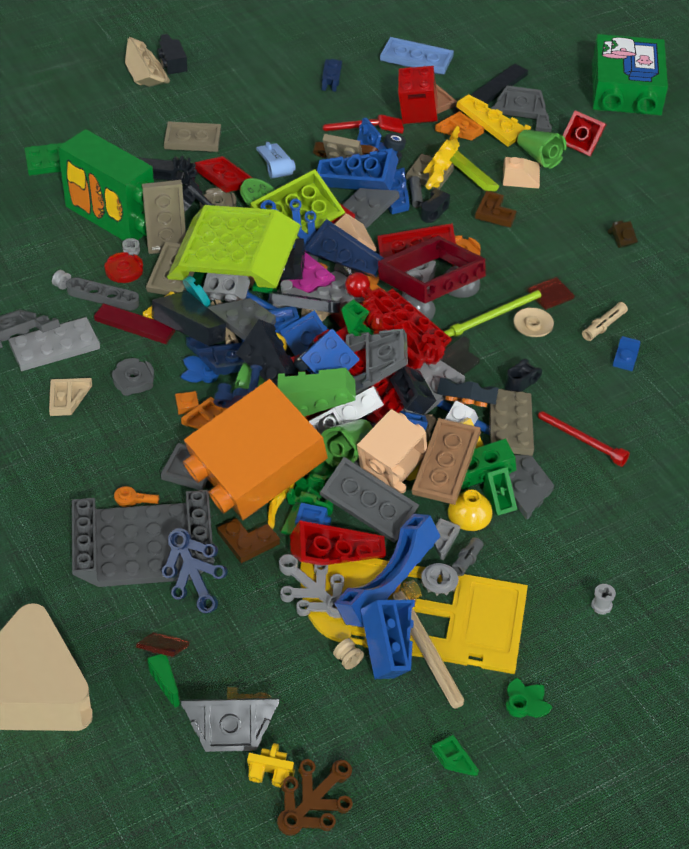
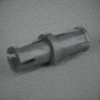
[452,538,484,576]

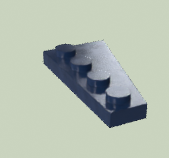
[305,219,384,277]

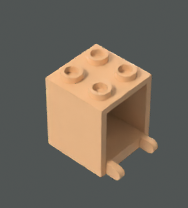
[357,409,427,493]

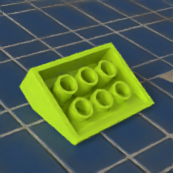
[250,169,345,239]

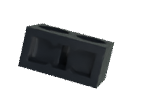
[390,366,437,415]

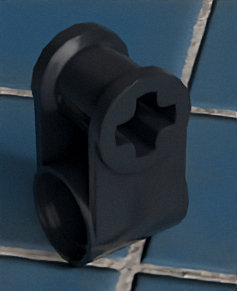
[505,358,542,392]

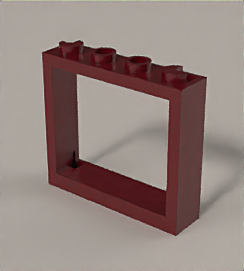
[378,236,486,303]

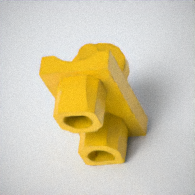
[247,743,295,788]

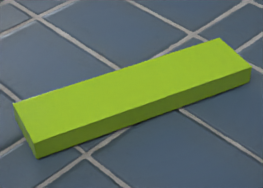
[450,150,499,191]

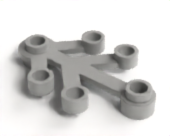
[279,554,344,618]

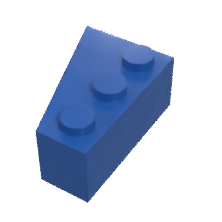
[360,600,415,679]

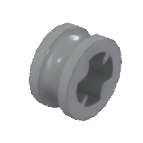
[122,238,140,256]
[52,270,71,290]

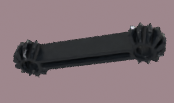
[137,155,197,186]

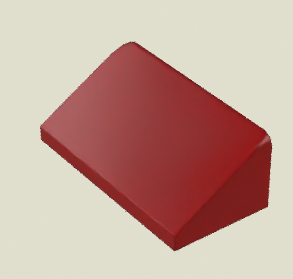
[366,387,404,423]

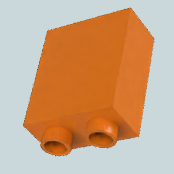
[183,379,328,520]

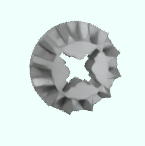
[421,563,458,596]

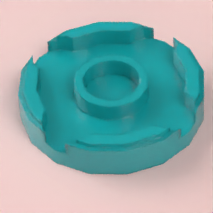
[183,276,211,308]

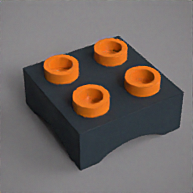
[437,378,499,407]

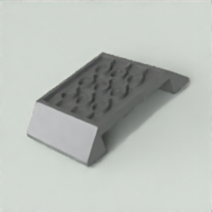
[72,490,214,587]

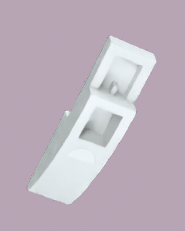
[309,386,384,434]

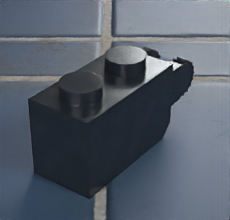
[157,34,188,75]

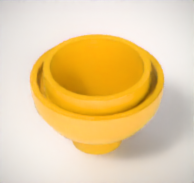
[448,490,492,531]

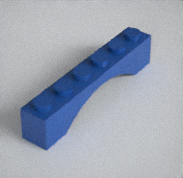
[334,514,441,627]

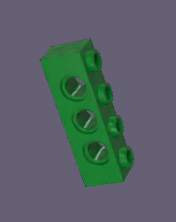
[461,438,517,489]

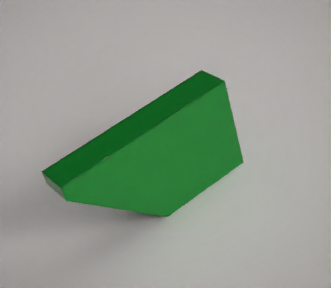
[431,735,479,776]

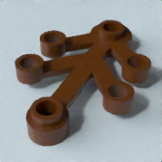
[277,759,353,836]

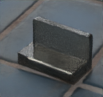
[440,336,480,375]

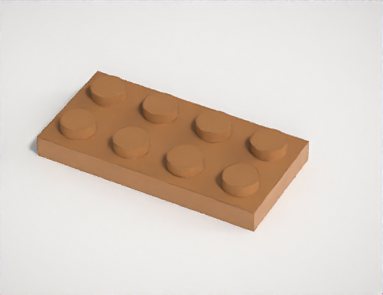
[412,418,481,505]

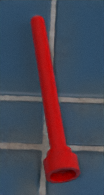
[538,411,630,467]

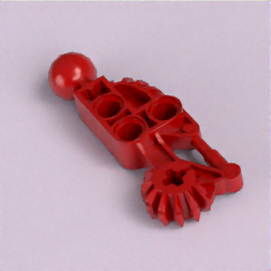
[345,272,445,369]

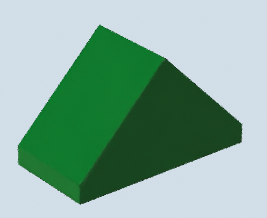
[483,467,518,516]

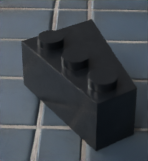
[236,319,298,387]

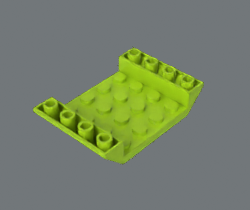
[167,205,301,288]

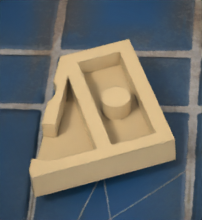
[49,378,92,416]

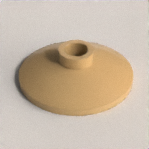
[514,308,554,337]

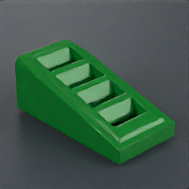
[147,653,180,708]

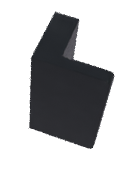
[280,239,305,280]

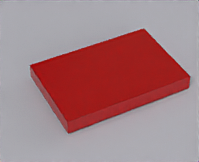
[195,156,252,193]

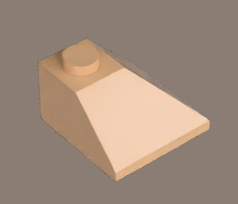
[503,157,540,188]

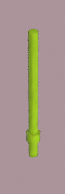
[444,290,541,337]

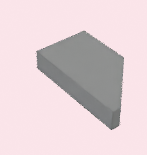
[434,518,460,560]

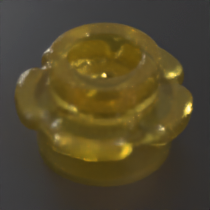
[401,580,422,602]

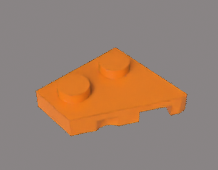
[435,111,484,140]
[181,397,227,429]

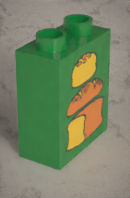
[58,129,154,241]

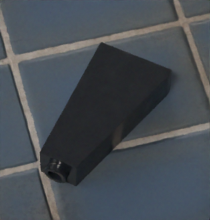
[152,291,226,346]

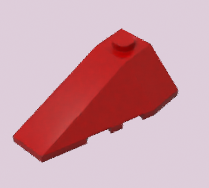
[290,520,386,565]

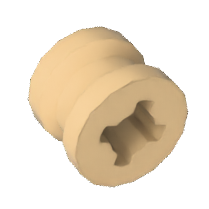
[333,638,364,669]

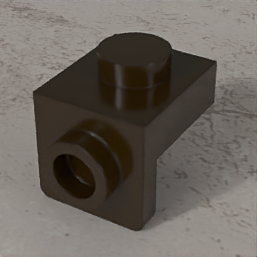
[608,220,638,248]

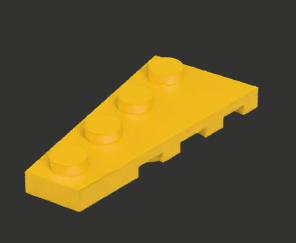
[456,94,531,147]

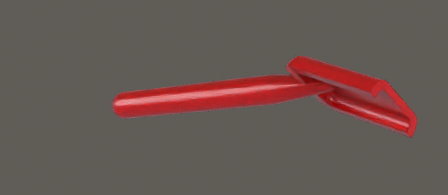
[323,114,404,134]

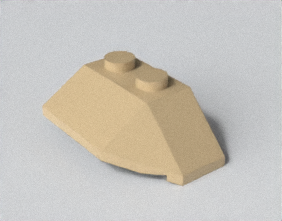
[125,37,170,87]

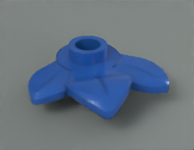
[181,356,219,383]

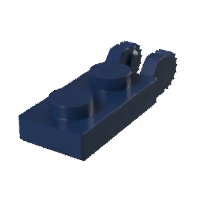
[322,59,342,92]

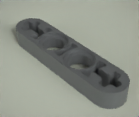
[66,277,140,310]

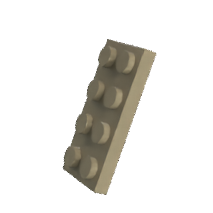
[142,180,186,254]
[489,389,534,456]

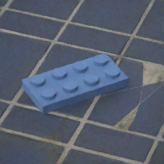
[380,37,454,74]

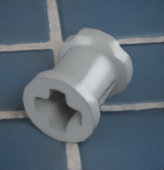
[591,584,616,615]

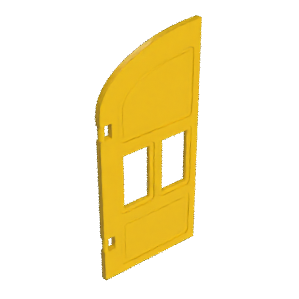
[300,559,528,674]

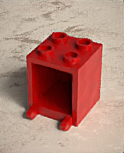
[398,66,438,124]

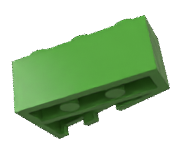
[278,368,356,417]

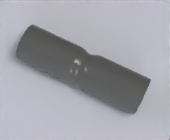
[409,176,423,208]

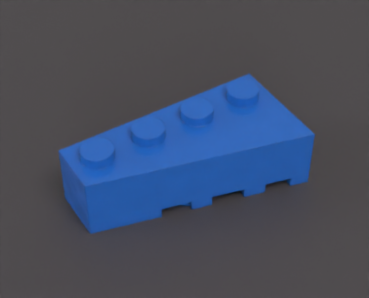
[317,148,398,190]

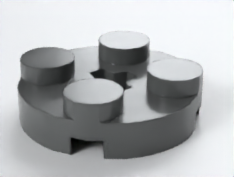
[112,358,154,396]

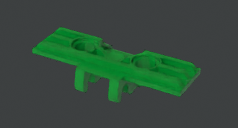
[281,461,337,536]

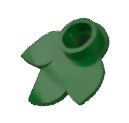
[506,678,552,718]

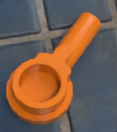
[114,486,159,507]

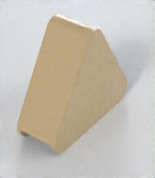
[0,604,93,731]

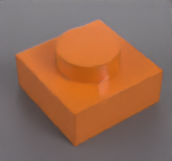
[175,391,199,415]

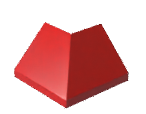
[563,111,606,157]

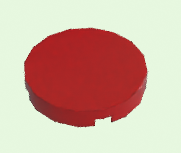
[104,252,144,283]

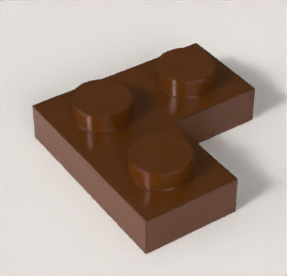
[475,191,517,228]
[217,518,280,563]

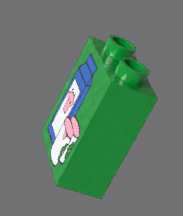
[592,34,668,115]

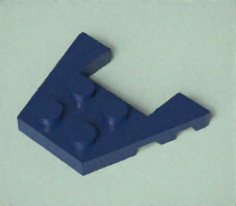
[186,337,246,375]

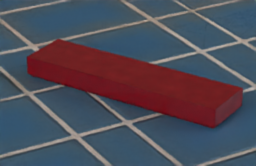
[94,303,175,344]

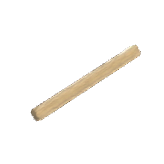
[392,591,464,709]

